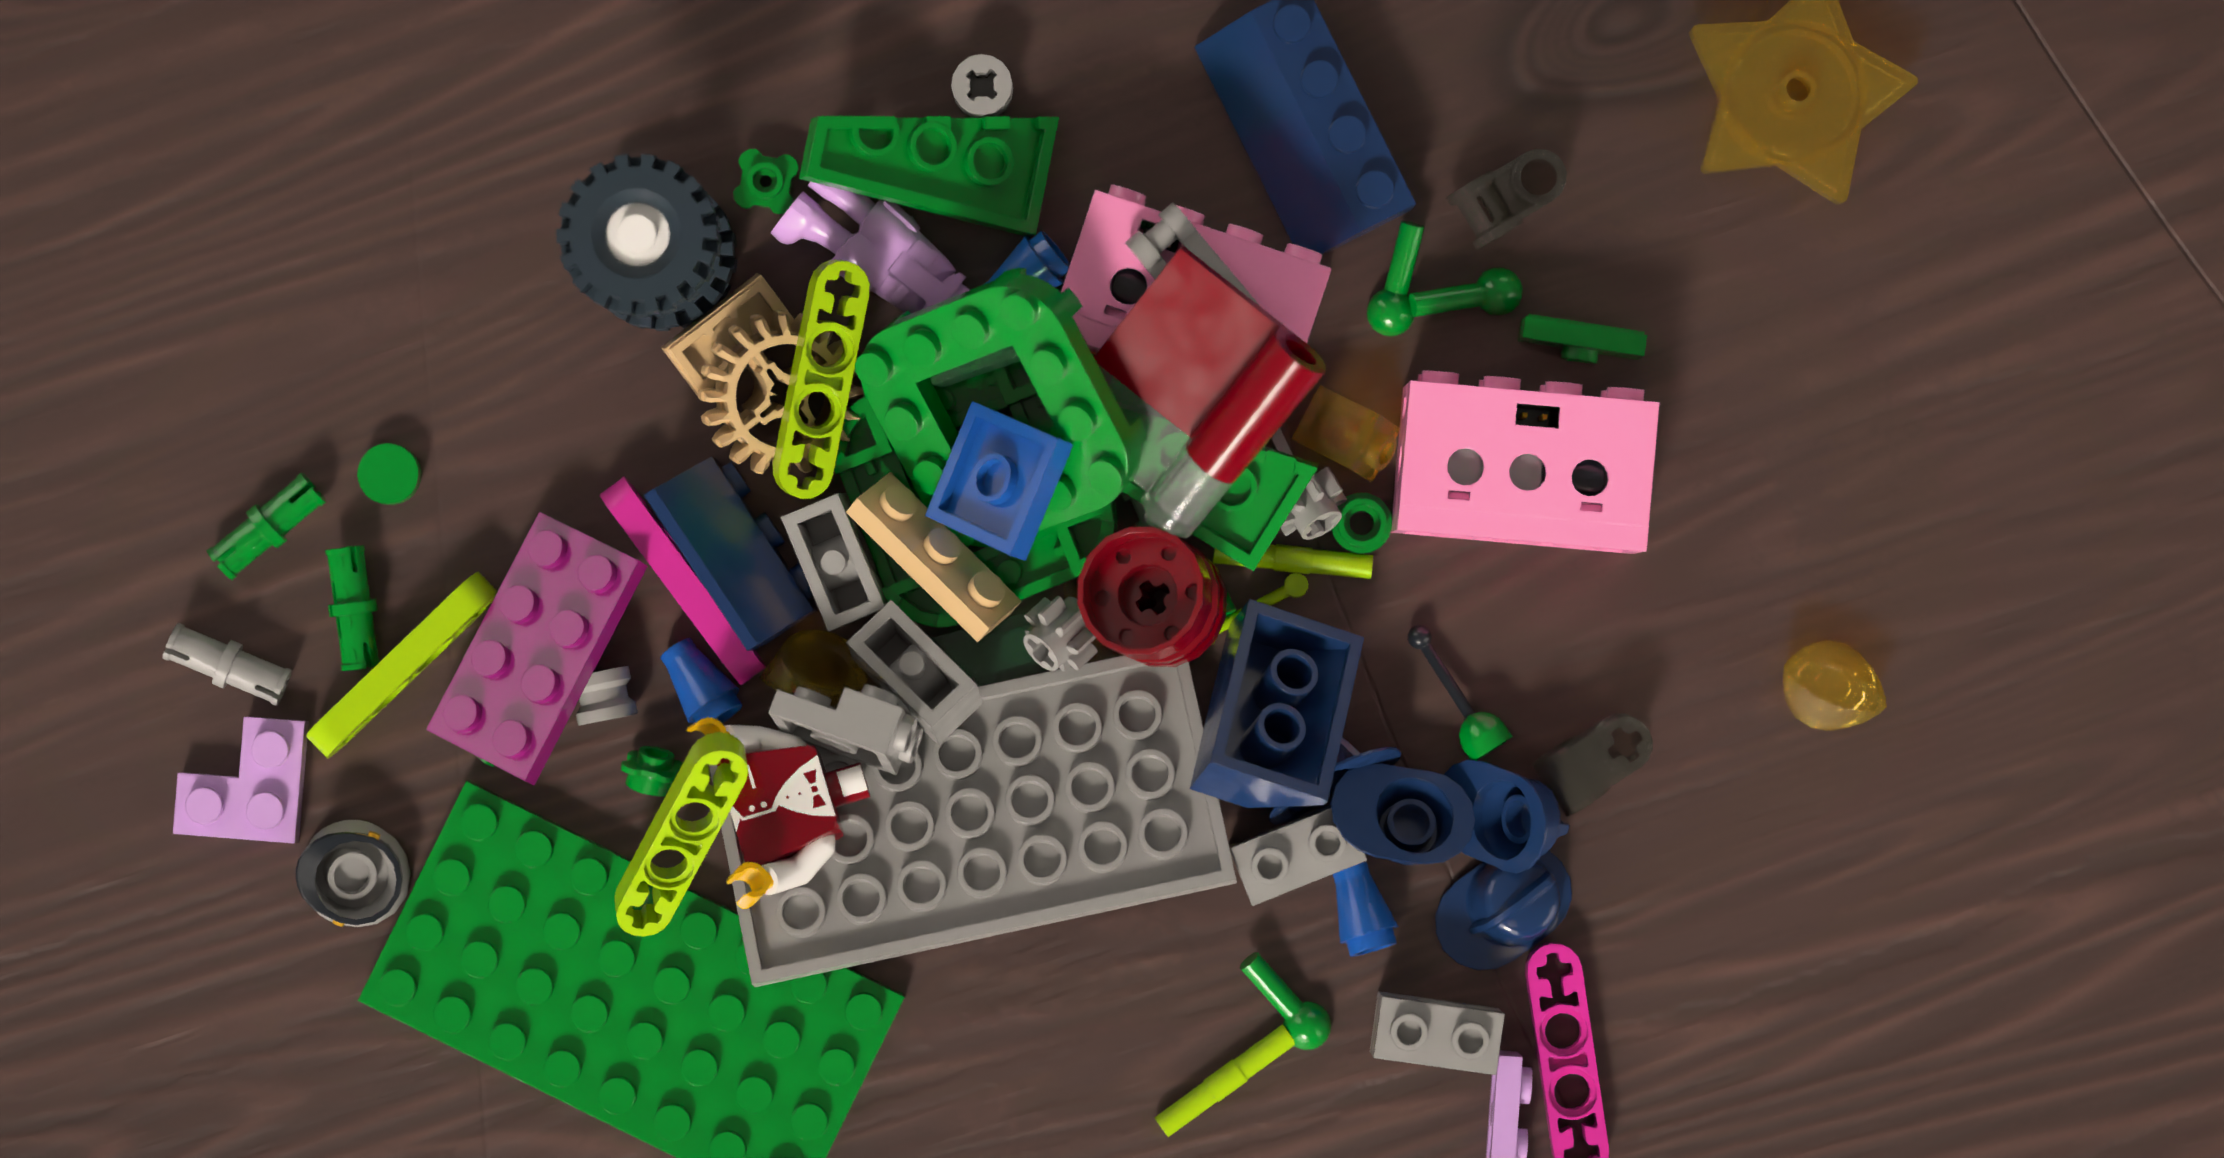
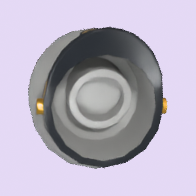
[295,820,411,927]

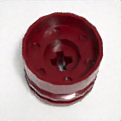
[1077,527,1227,667]

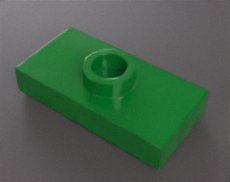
[1517,314,1648,364]

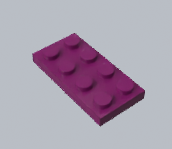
[426,512,648,786]

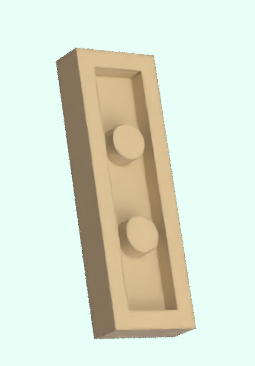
[846,472,1021,642]

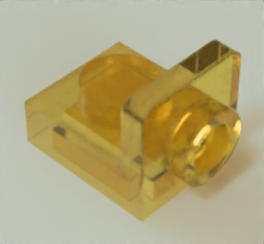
[1292,385,1399,482]

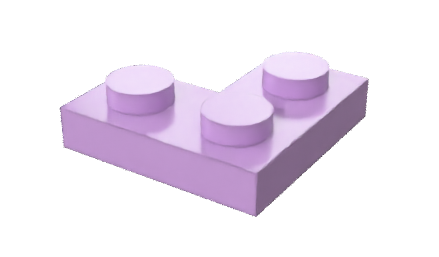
[173,716,309,844]

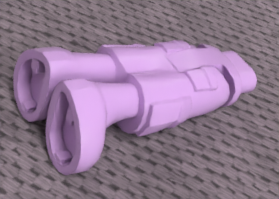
[771,182,970,314]

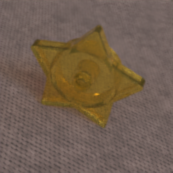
[1689,0,1918,205]

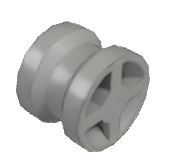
[951,54,1014,118]
[576,666,638,726]

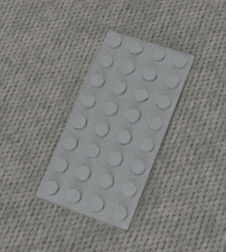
[709,655,1237,987]

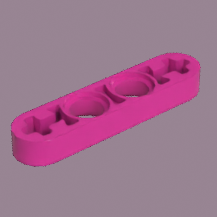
[600,476,766,685]
[1525,942,1609,1158]

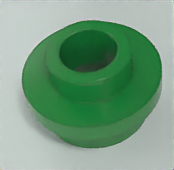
[1331,492,1392,554]

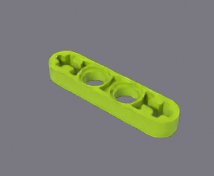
[773,260,870,499]
[306,571,498,759]
[614,732,749,937]

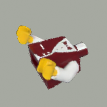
[686,717,871,909]

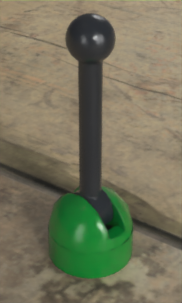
[1407,625,1513,760]

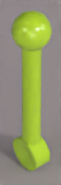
[1219,573,1308,634]

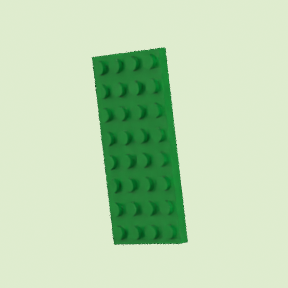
[358,780,906,1158]

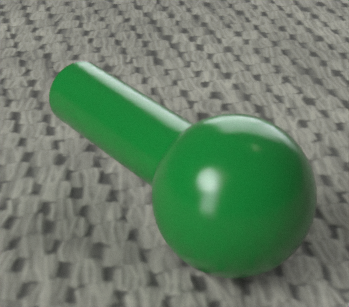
[1366,221,1425,336]
[1409,267,1523,317]
[1240,952,1331,1050]

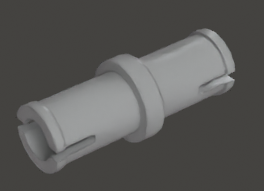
[162,623,292,706]

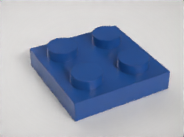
[925,401,1074,561]

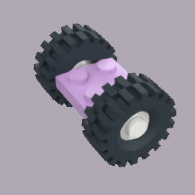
[556,153,738,331]

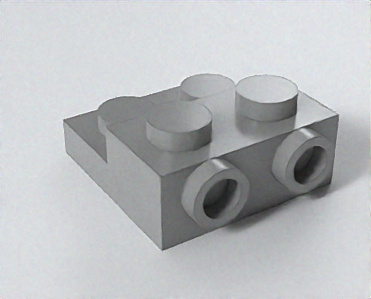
[768,684,923,775]

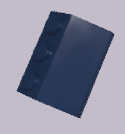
[644,456,818,651]
[1190,599,1364,808]

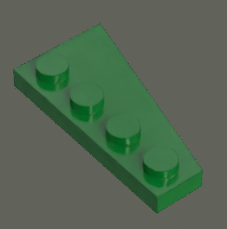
[799,116,1059,237]
[1048,400,1319,571]

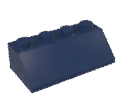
[1194,0,1416,255]

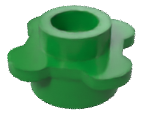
[733,149,799,214]
[620,746,684,796]

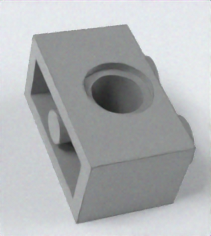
[781,493,888,631]
[846,600,983,745]
[1229,804,1367,906]
[1370,991,1505,1075]

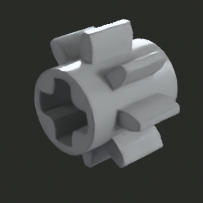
[1281,467,1347,540]
[1023,596,1098,672]

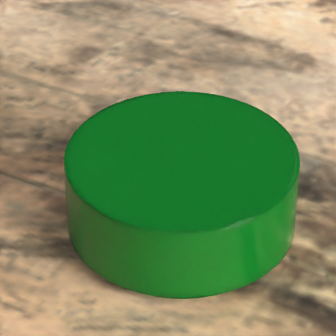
[357,443,422,505]

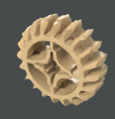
[698,310,864,474]

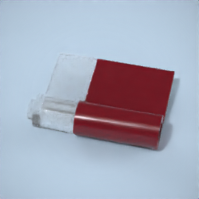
[1094,245,1326,538]

